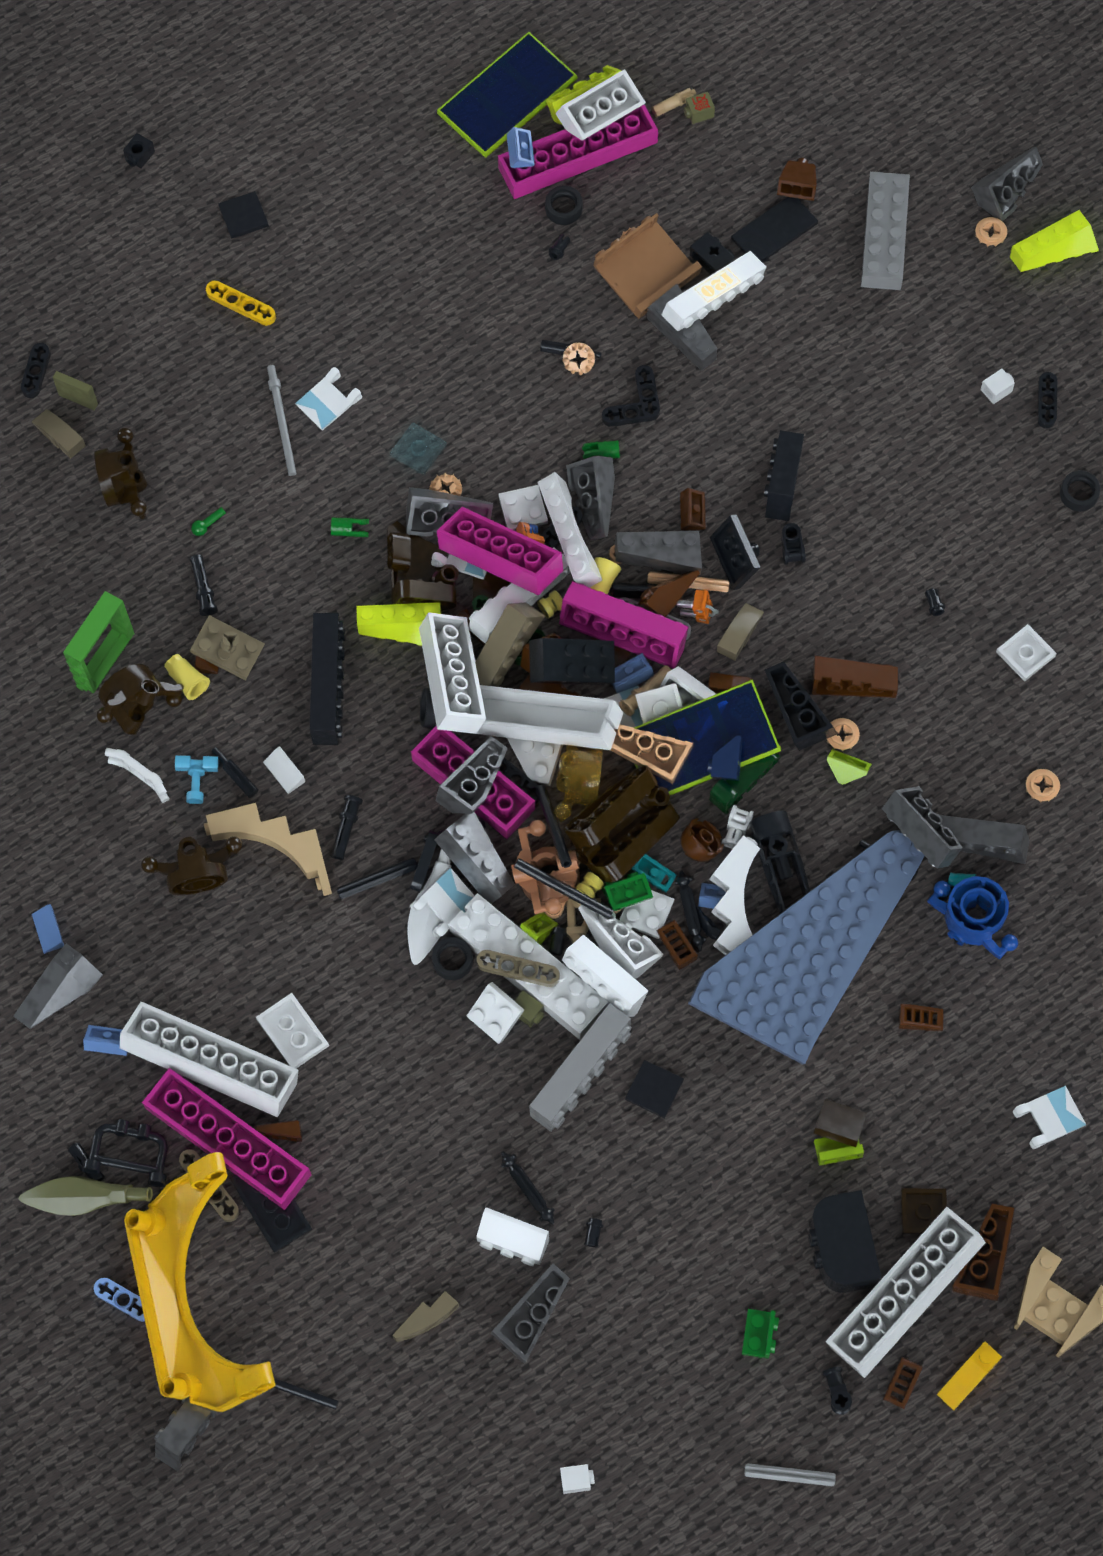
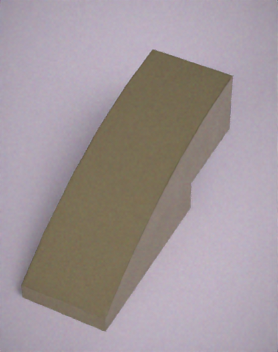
[32,409,86,459]
[717,603,764,661]
[392,1291,459,1342]

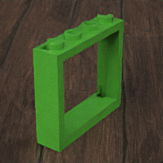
[63,591,135,694]

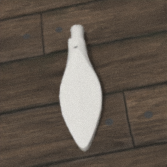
[408,849,451,965]

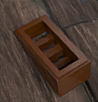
[656,920,698,970]
[899,1004,943,1031]
[255,1120,302,1142]
[883,1356,923,1409]

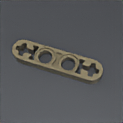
[477,950,560,987]
[179,1149,239,1222]

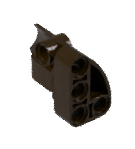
[387,521,459,611]

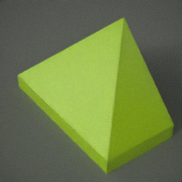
[827,749,872,785]
[520,912,559,945]

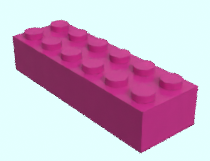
[437,507,563,596]
[559,581,688,669]
[411,725,535,839]

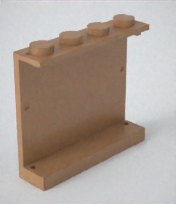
[593,213,702,319]

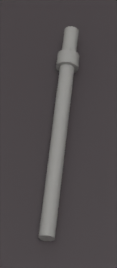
[267,365,297,476]

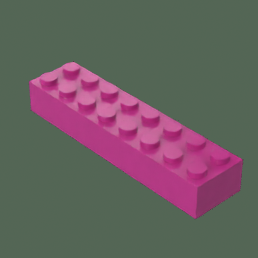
[498,105,658,199]
[142,1068,312,1210]

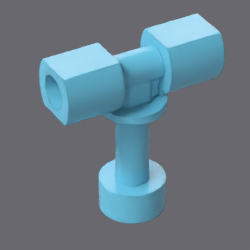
[175,755,219,804]

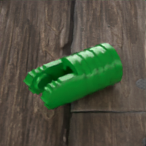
[582,440,620,459]
[331,517,369,538]

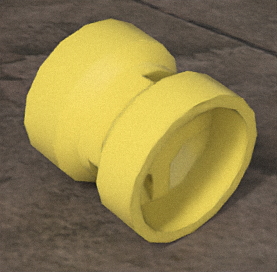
[537,590,563,618]
[575,872,604,899]

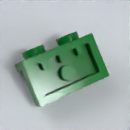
[602,872,653,912]
[742,1309,779,1359]

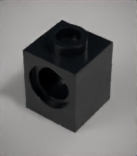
[123,133,155,169]

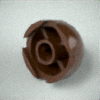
[680,818,724,862]

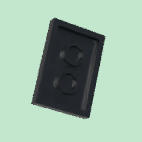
[710,515,761,590]

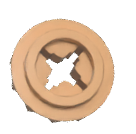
[975,217,1007,247]
[563,343,595,375]
[429,473,462,496]
[827,718,860,751]
[1025,769,1060,802]

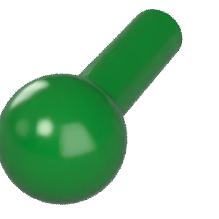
[191,507,226,536]

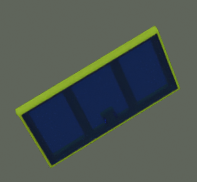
[437,32,578,158]
[634,680,781,795]

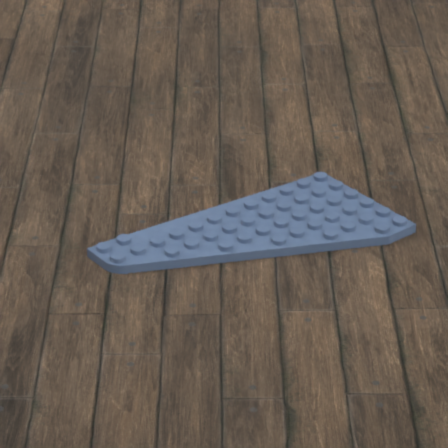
[688,830,925,1064]

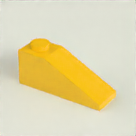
[937,1341,1002,1411]

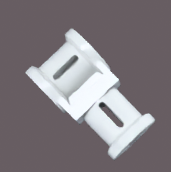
[721,805,754,849]

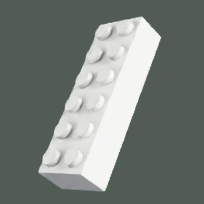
[419,612,486,734]

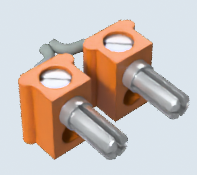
[677,590,719,624]

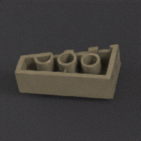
[475,602,545,687]

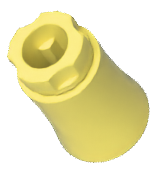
[590,557,622,595]
[164,654,210,700]

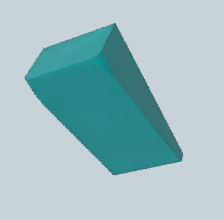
[628,854,677,893]

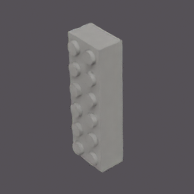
[861,171,910,290]
[529,1003,632,1132]

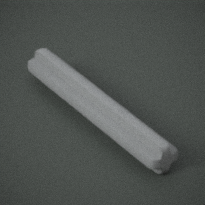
[744,1463,836,1486]

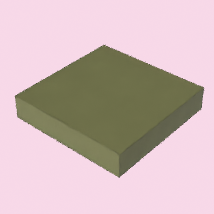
[53,371,98,411]

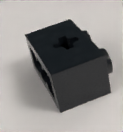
[690,232,735,275]

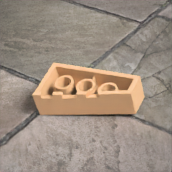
[610,724,693,784]

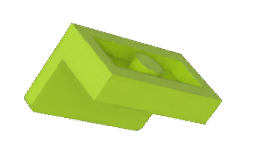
[814,1137,864,1166]

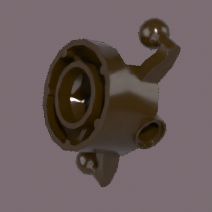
[94,428,147,519]
[97,664,184,735]
[141,836,242,895]

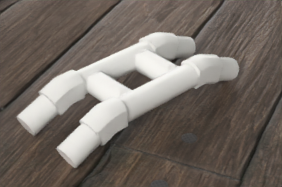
[105,748,169,803]

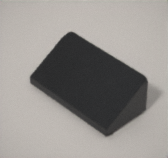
[613,583,655,598]

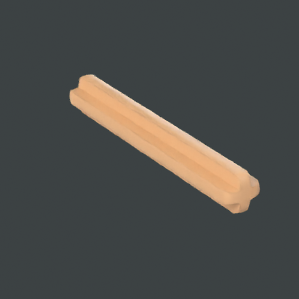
[647,571,729,592]

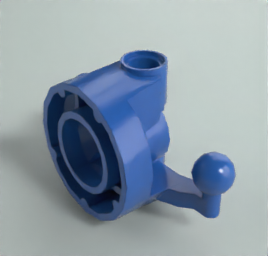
[927,876,1018,959]

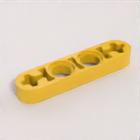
[206,281,276,325]

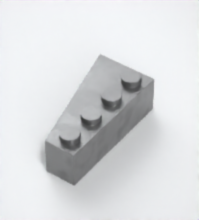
[882,786,963,869]

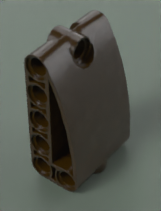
[564,765,680,882]

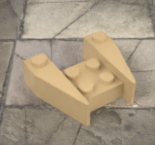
[1014,1247,1103,1358]

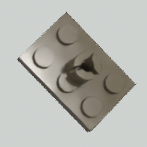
[190,615,265,681]

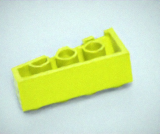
[546,65,621,125]
[1010,210,1099,272]
[357,602,441,646]

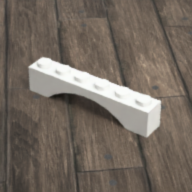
[538,472,602,588]

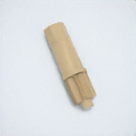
[651,88,696,117]

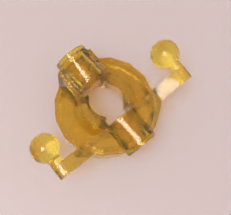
[555,745,603,822]

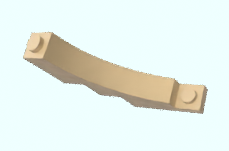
[204,803,332,896]

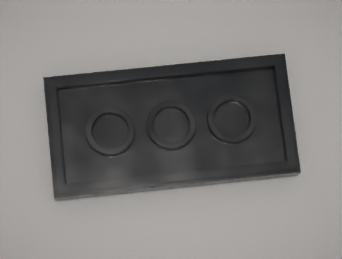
[731,197,818,262]
[229,1174,313,1253]

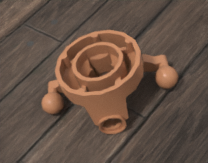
[511,820,580,915]

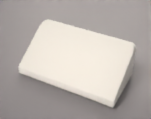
[263,746,305,794]

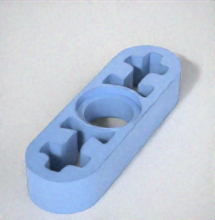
[94,1278,145,1322]

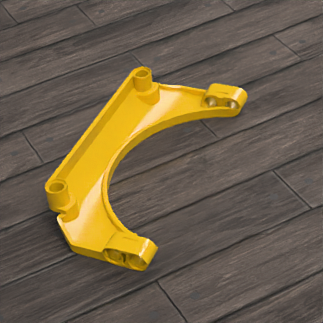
[124,1152,275,1412]

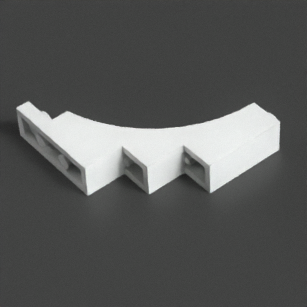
[709,835,760,955]

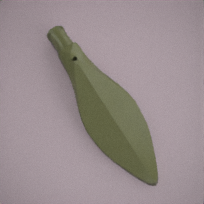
[18,1176,153,1216]

